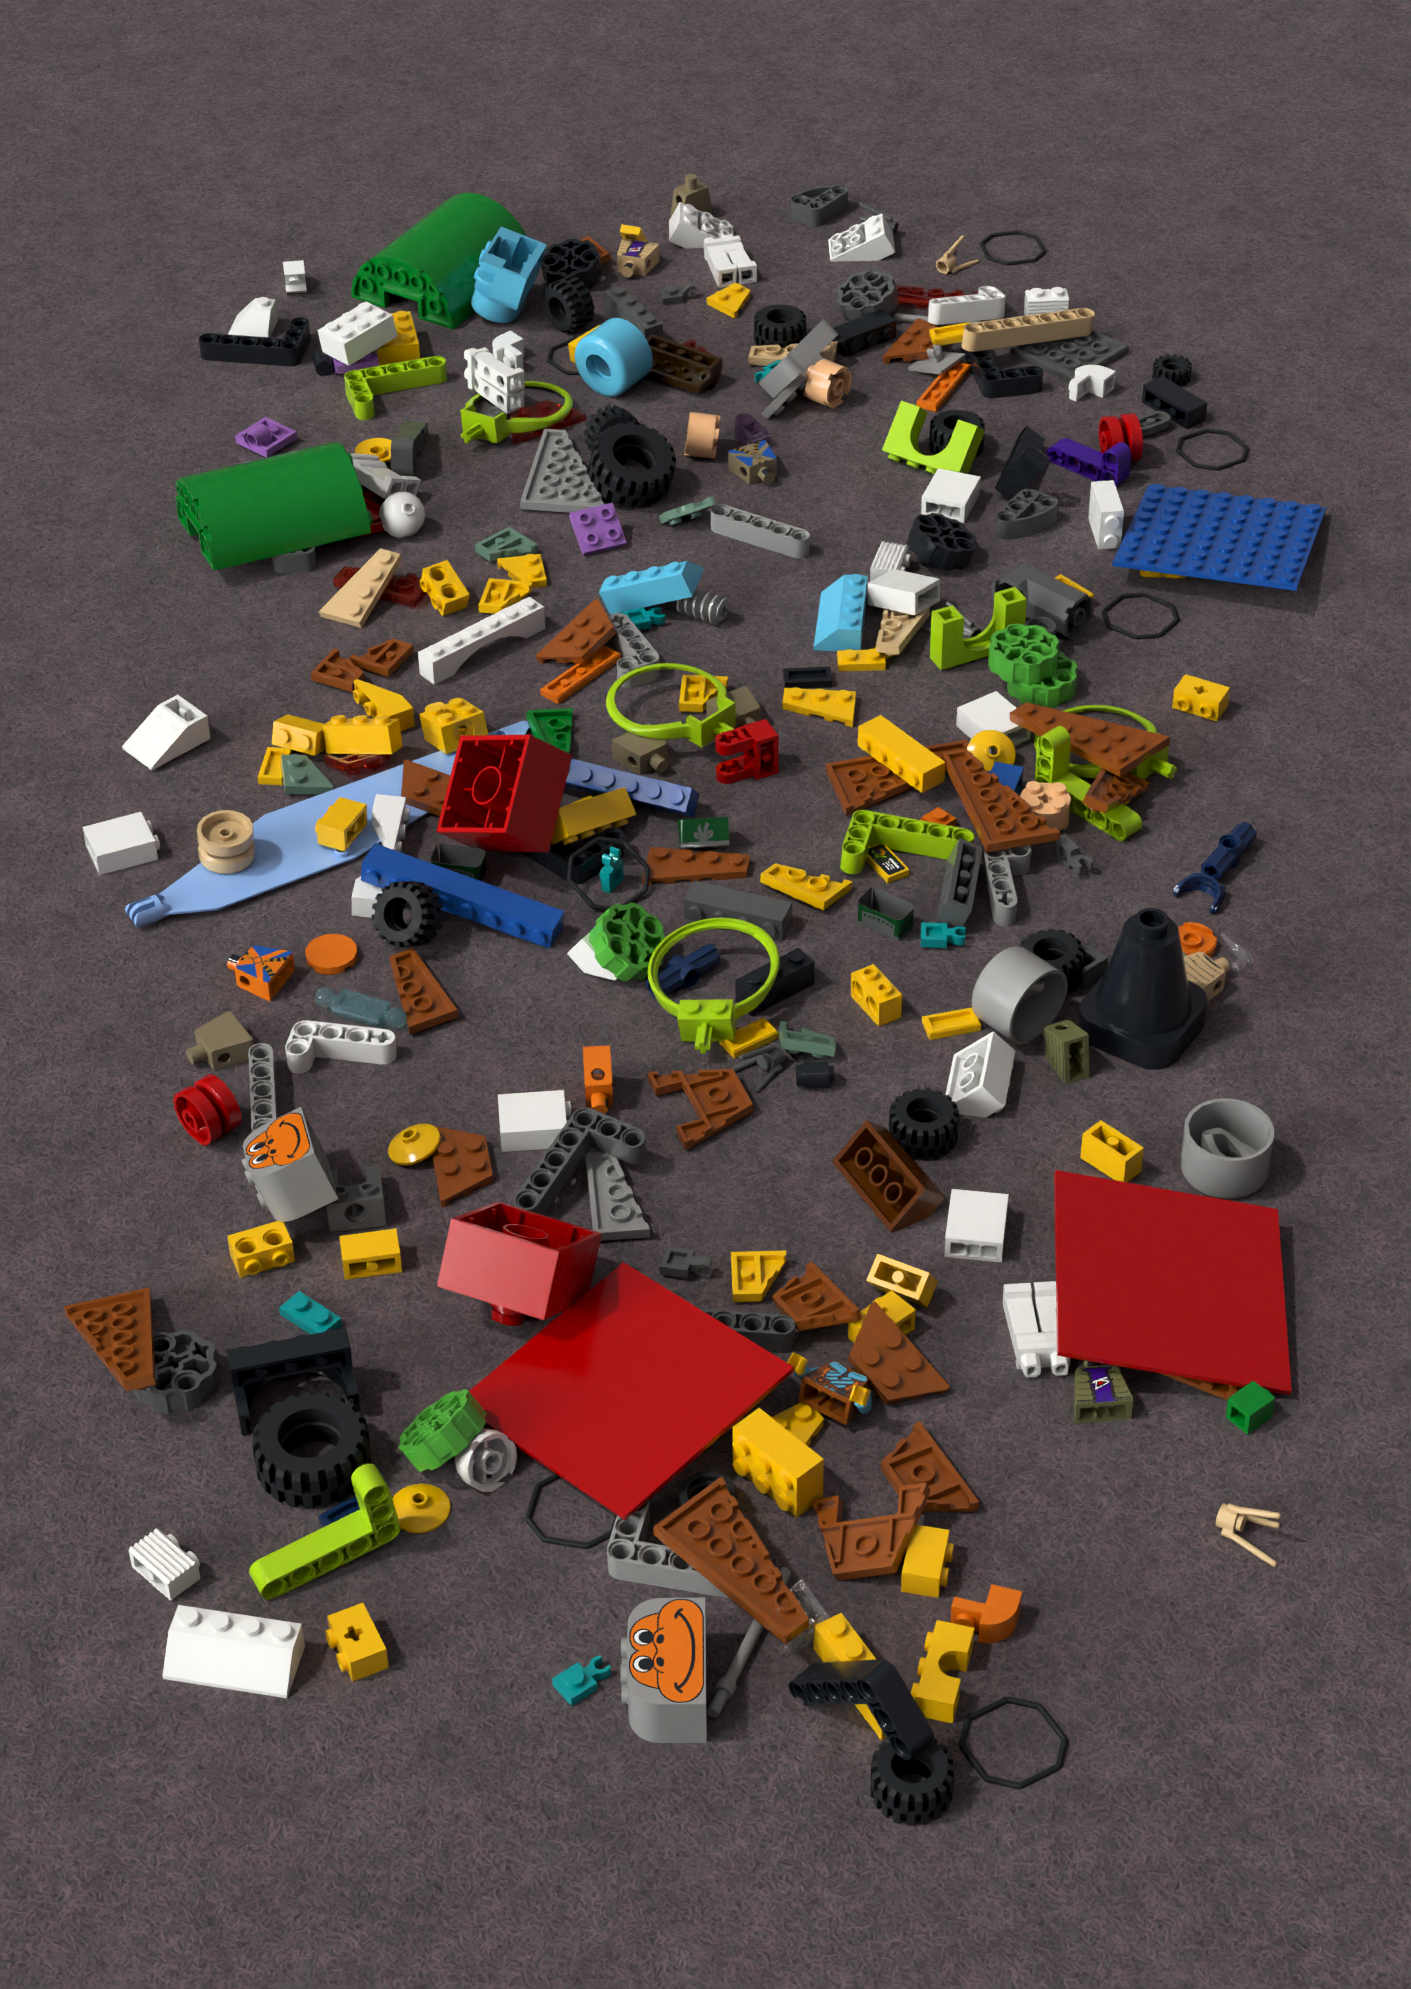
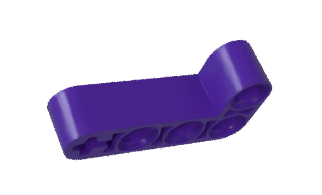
[1046,438,1131,486]

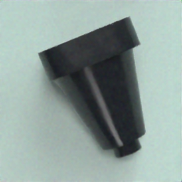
[1078,908,1207,1070]

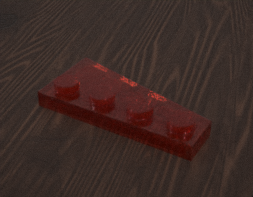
[896,285,978,308]
[333,566,427,608]

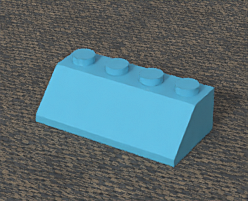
[599,561,704,614]
[814,574,868,651]

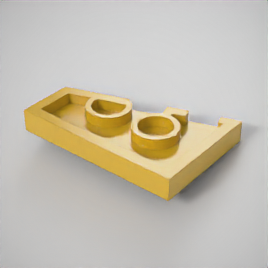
[782,687,856,727]
[760,863,853,911]

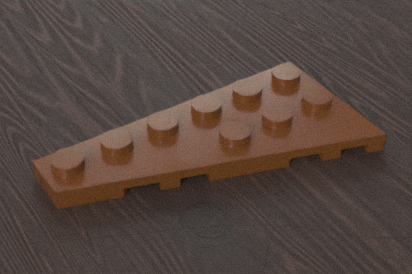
[825,739,969,816]
[942,748,1060,852]
[63,1287,156,1391]

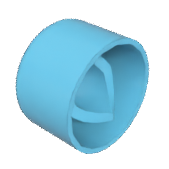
[575,318,653,397]

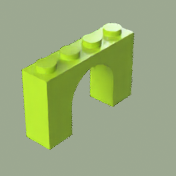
[882,401,985,475]
[930,587,1027,670]

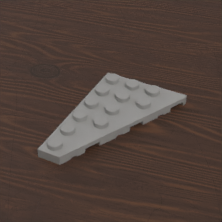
[520,429,604,513]

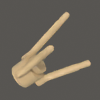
[936,235,979,274]
[1216,1503,1281,1567]

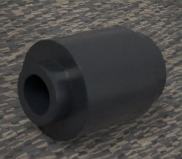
[795,1060,835,1089]

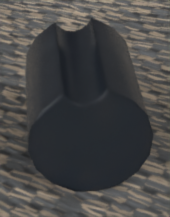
[312,350,334,376]

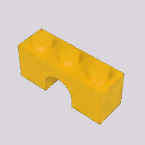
[911,1620,974,1724]

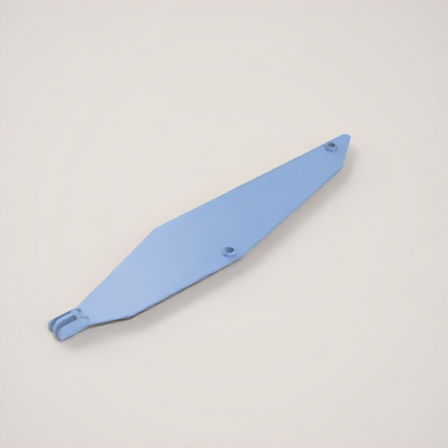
[125,721,530,928]

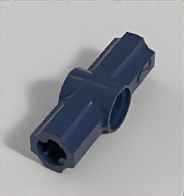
[1201,821,1257,880]
[646,943,720,1000]

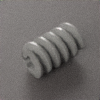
[676,588,730,625]

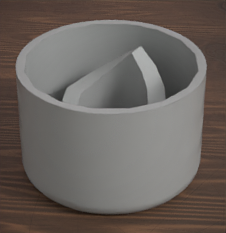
[972,946,1068,1045]
[1180,1098,1274,1199]

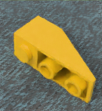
[353,679,415,731]

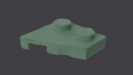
[659,496,716,526]
[475,527,538,561]
[281,754,333,795]
[778,1021,836,1058]

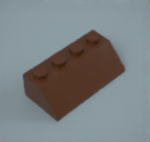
[832,1120,945,1233]

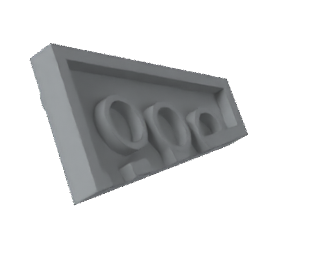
[761,354,824,419]
[586,1152,650,1241]

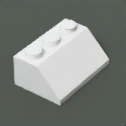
[945,1031,1015,1118]

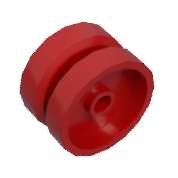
[1098,413,1143,462]
[173,1074,242,1146]

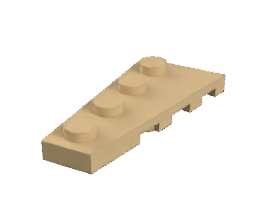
[748,341,838,366]
[319,548,402,628]
[876,607,930,656]

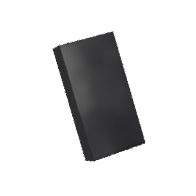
[783,666,832,689]

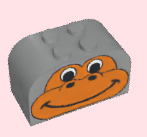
[242,1107,338,1222]
[621,1597,707,1743]

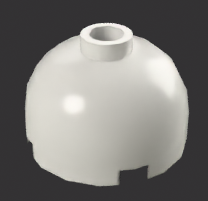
[379,492,425,538]
[455,1429,517,1492]

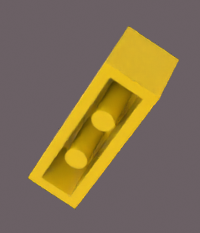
[322,715,403,754]

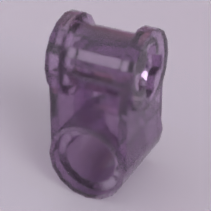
[734,413,770,446]

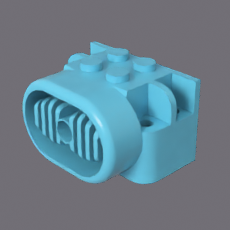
[471,227,547,323]

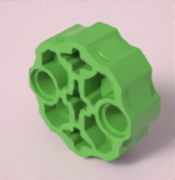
[988,623,1059,685]
[1007,651,1078,708]
[589,902,669,982]
[398,1389,487,1472]

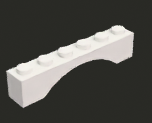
[418,597,545,685]
[351,794,410,917]

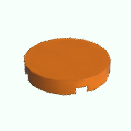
[1178,922,1217,957]
[305,934,358,975]

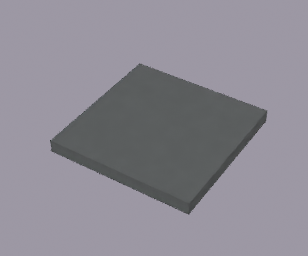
[1010,329,1129,383]

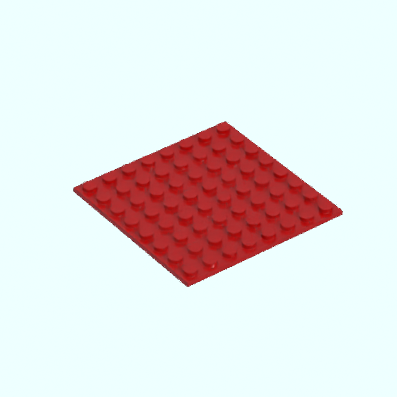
[1054,1170,1292,1395]
[469,1262,794,1521]

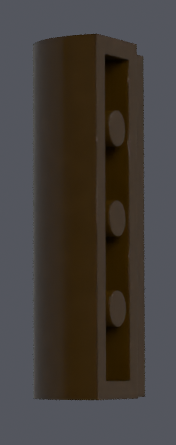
[646,334,722,395]

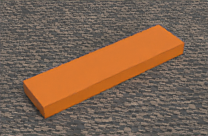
[916,362,971,412]
[540,645,621,704]

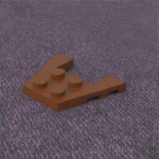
[647,1069,753,1150]
[813,1483,930,1581]

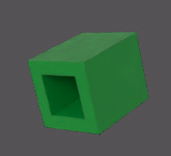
[1226,1381,1275,1435]

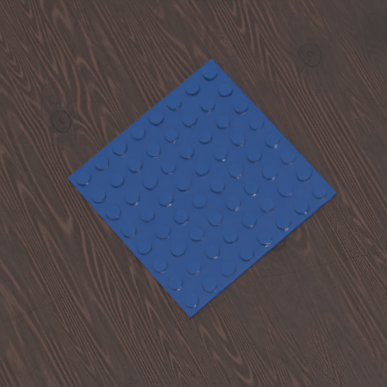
[1112,484,1326,591]

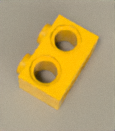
[420,560,470,616]
[851,964,902,1026]
[227,1221,295,1278]

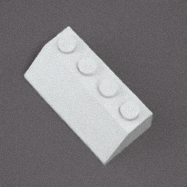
[163,1605,305,1698]

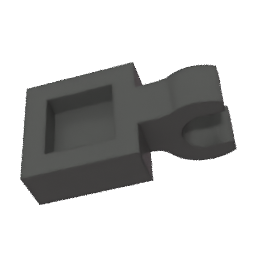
[660,282,697,305]
[1055,834,1093,875]
[660,1246,713,1279]

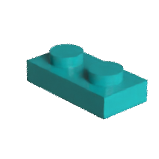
[279,1291,342,1335]

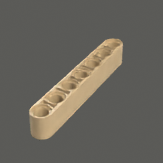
[961,308,1095,352]

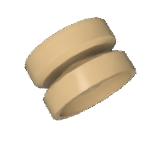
[197,810,255,874]

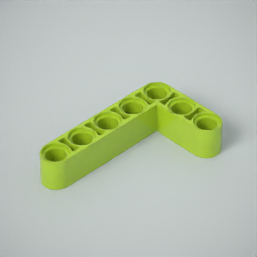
[344,356,447,420]
[1035,726,1142,841]
[840,810,974,874]
[249,1464,401,1600]

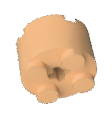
[804,359,852,409]
[684,412,720,459]
[1020,781,1071,831]

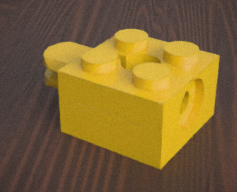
[419,698,488,754]

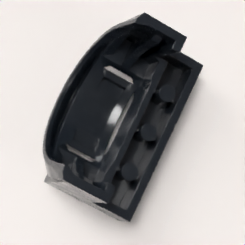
[227,1328,361,1436]

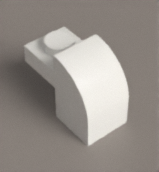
[283,260,307,294]
[492,331,524,370]
[1069,365,1116,401]

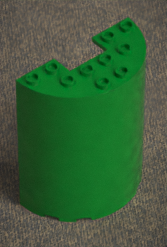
[351,193,527,329]
[175,442,373,571]

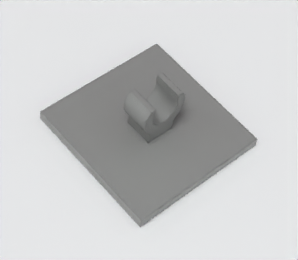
[908,344,966,374]

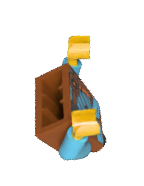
[787,1352,871,1425]

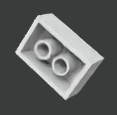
[317,302,397,366]

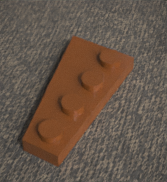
[1082,768,1151,813]
[642,847,750,886]
[389,948,458,1035]

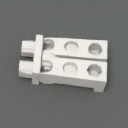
[704,234,757,288]
[464,347,524,414]
[350,453,421,499]
[1003,1281,1071,1378]

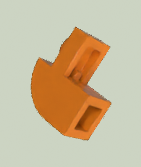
[950,1584,1022,1644]

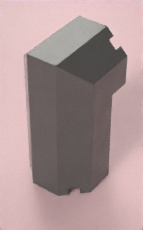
[991,563,1095,640]

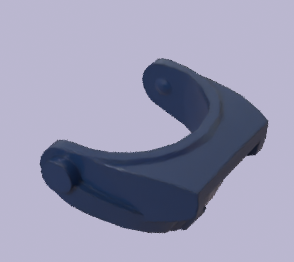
[1173,872,1226,914]

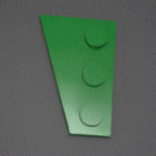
[526,708,573,754]

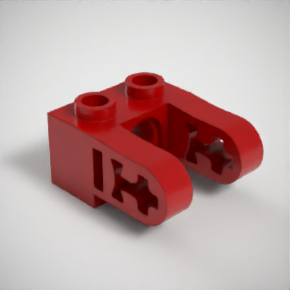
[715,719,779,784]

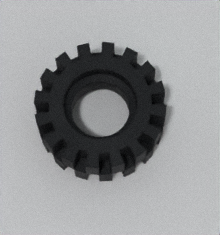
[1152,354,1192,387]

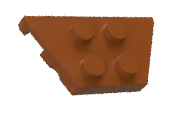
[882,318,939,364]
[535,599,616,664]
[401,759,450,816]
[432,1126,493,1207]
[772,1262,862,1331]
[847,1301,950,1404]
[880,1421,979,1512]

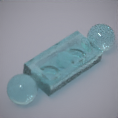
[315,987,407,1029]

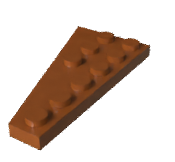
[1010,702,1170,777]
[653,1476,809,1645]

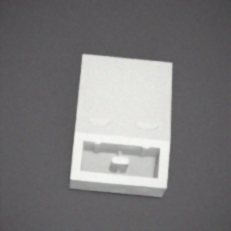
[669,202,733,249]
[828,214,895,262]
[122,695,210,770]

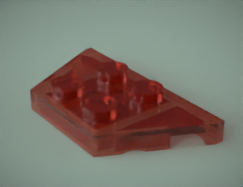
[510,400,586,445]

